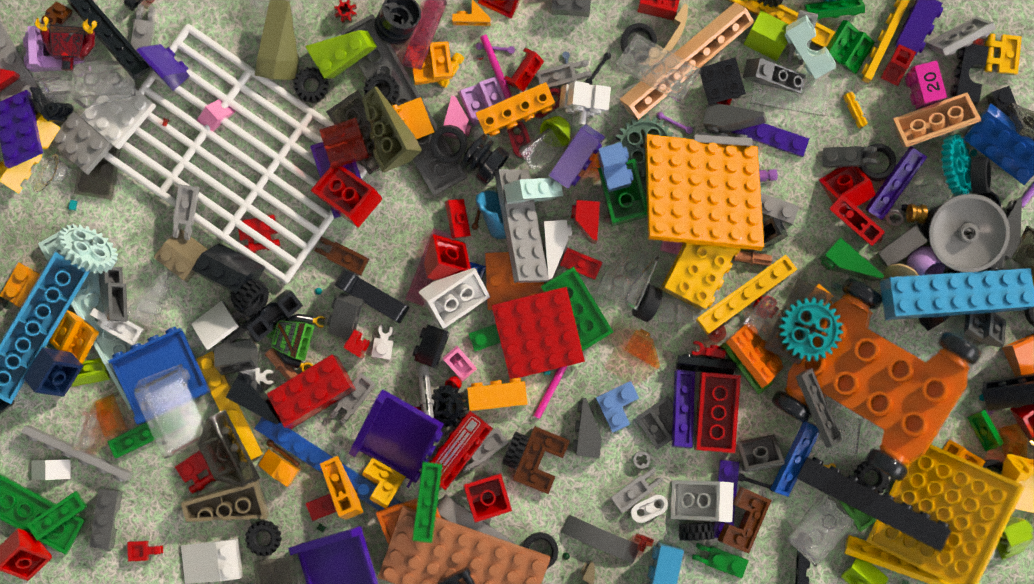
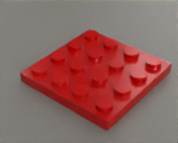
[492,286,585,380]

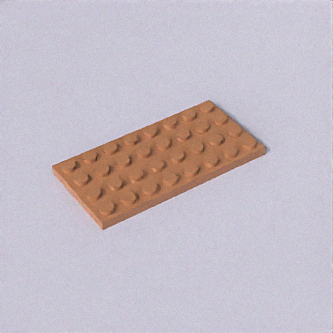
[378,505,551,584]

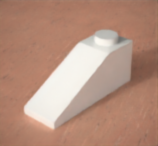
[544,220,572,280]

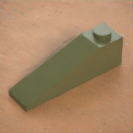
[255,0,299,80]
[362,86,422,172]

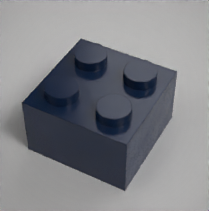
[23,347,83,397]

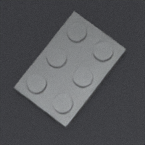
[927,16,996,56]
[51,112,113,175]

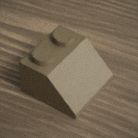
[153,229,208,282]

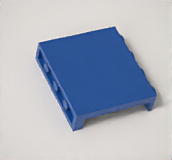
[108,326,211,424]

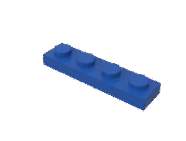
[770,422,820,497]

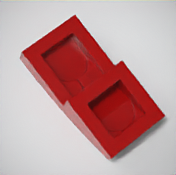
[880,44,916,86]

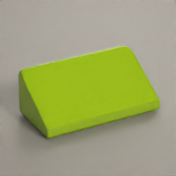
[72,358,110,387]

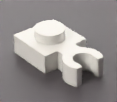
[371,325,394,360]
[240,368,274,386]

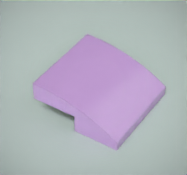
[459,77,506,127]

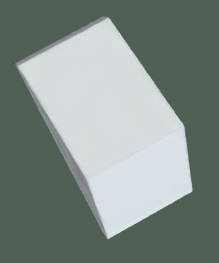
[31,459,71,480]

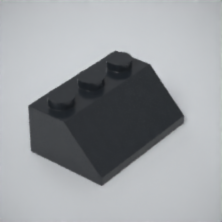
[192,243,265,295]

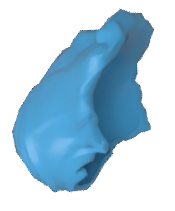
[475,190,506,239]

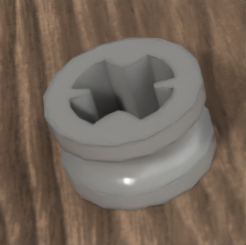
[886,207,905,226]
[633,451,651,469]

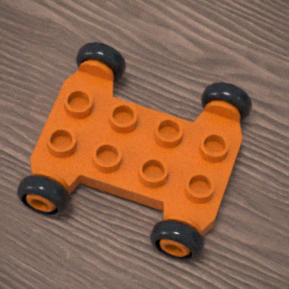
[772,278,981,481]

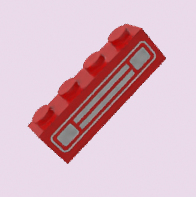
[429,411,493,490]

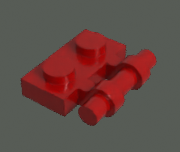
[238,214,281,253]
[175,445,225,494]

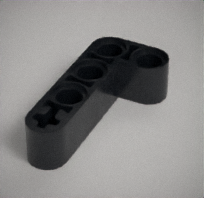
[334,268,410,324]

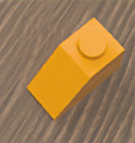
[258,449,301,487]

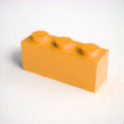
[467,378,527,411]

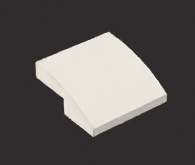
[191,301,239,350]

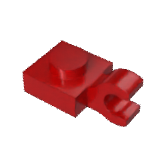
[691,341,726,359]
[127,540,163,562]

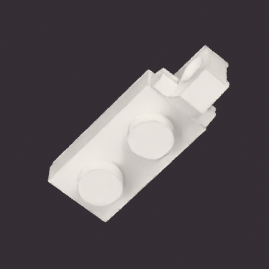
[90,308,144,345]

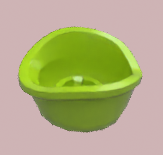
[540,116,572,147]

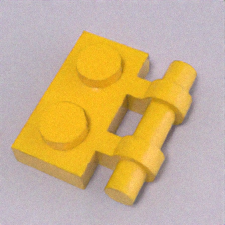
[984,33,1022,75]

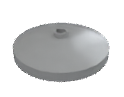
[929,194,1010,272]

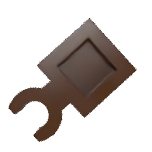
[41,1,73,25]

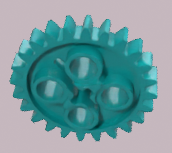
[941,134,972,196]
[778,297,843,361]

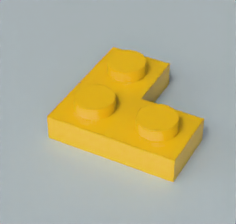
[362,457,406,509]

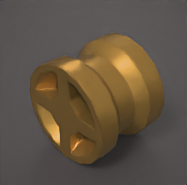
[906,204,928,224]

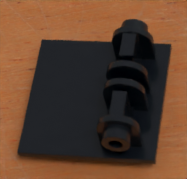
[698,57,746,105]
[30,87,74,122]

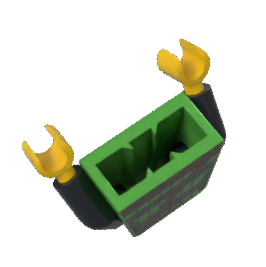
[266,314,325,371]

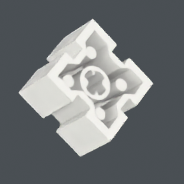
[559,81,611,125]

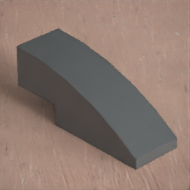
[98,267,128,322]

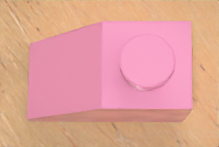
[442,96,472,139]

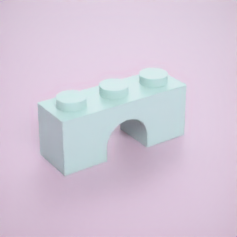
[785,15,836,79]
[504,178,563,204]

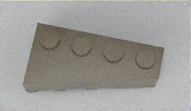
[181,478,269,522]

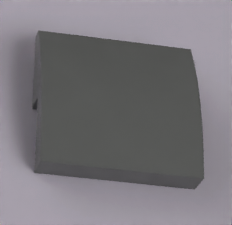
[963,313,1006,348]
[636,395,673,450]

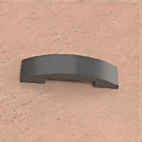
[562,515,641,563]

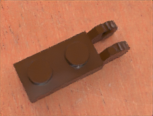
[314,237,370,276]

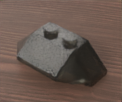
[197,410,260,487]

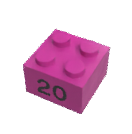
[905,60,947,110]

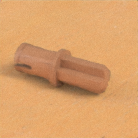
[733,250,772,266]
[265,348,298,381]

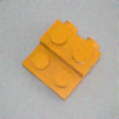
[0,262,40,307]

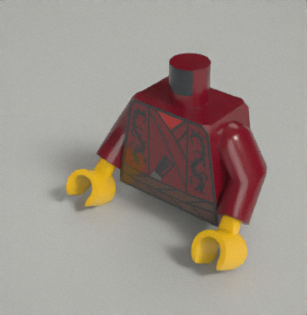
[35,17,97,71]

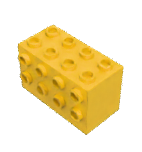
[660,243,741,310]

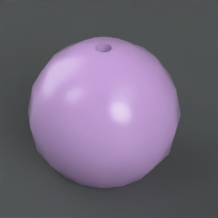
[906,246,945,275]

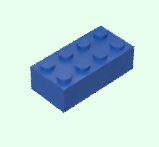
[963,103,1034,185]

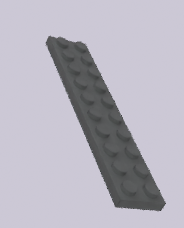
[340,14,467,197]

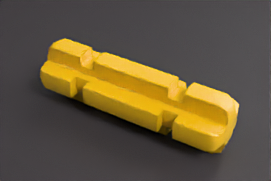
[437,53,464,88]
[843,92,868,128]

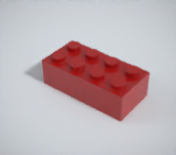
[267,354,356,429]
[694,372,741,453]

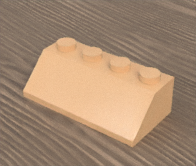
[893,92,981,147]

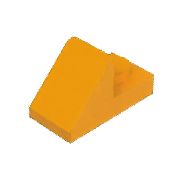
[452,0,491,26]

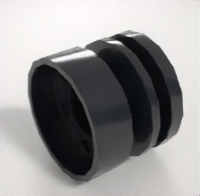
[374,0,421,45]
[460,134,510,186]

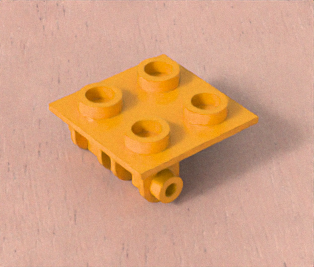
[392,97,435,140]

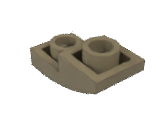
[580,560,595,584]

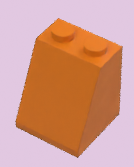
[1002,333,1034,376]

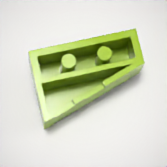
[305,30,377,78]
[996,516,1033,560]

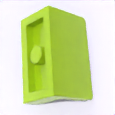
[840,558,888,584]

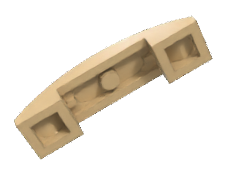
[642,3,688,72]

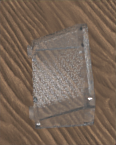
[134,364,213,459]

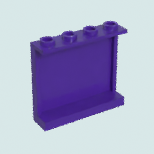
[348,389,444,488]
[288,526,378,584]

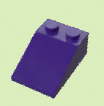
[136,44,190,91]

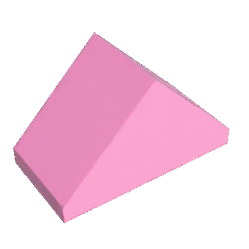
[196,99,235,132]
[443,346,477,381]

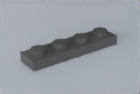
[796,368,842,448]

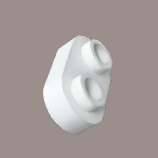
[631,495,668,523]

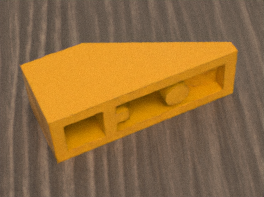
[320,456,364,520]

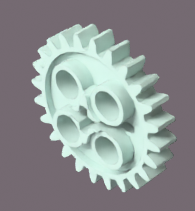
[55,224,118,274]

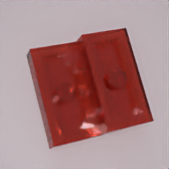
[319,118,369,169]

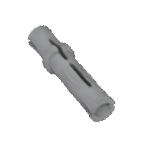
[417,365,434,418]

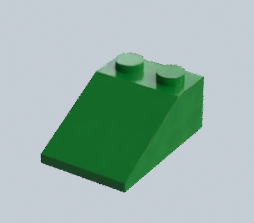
[598,159,648,227]
[819,237,884,282]

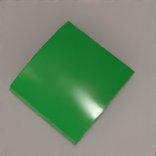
[827,20,875,74]

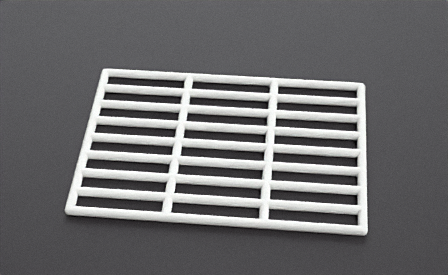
[103,24,376,284]

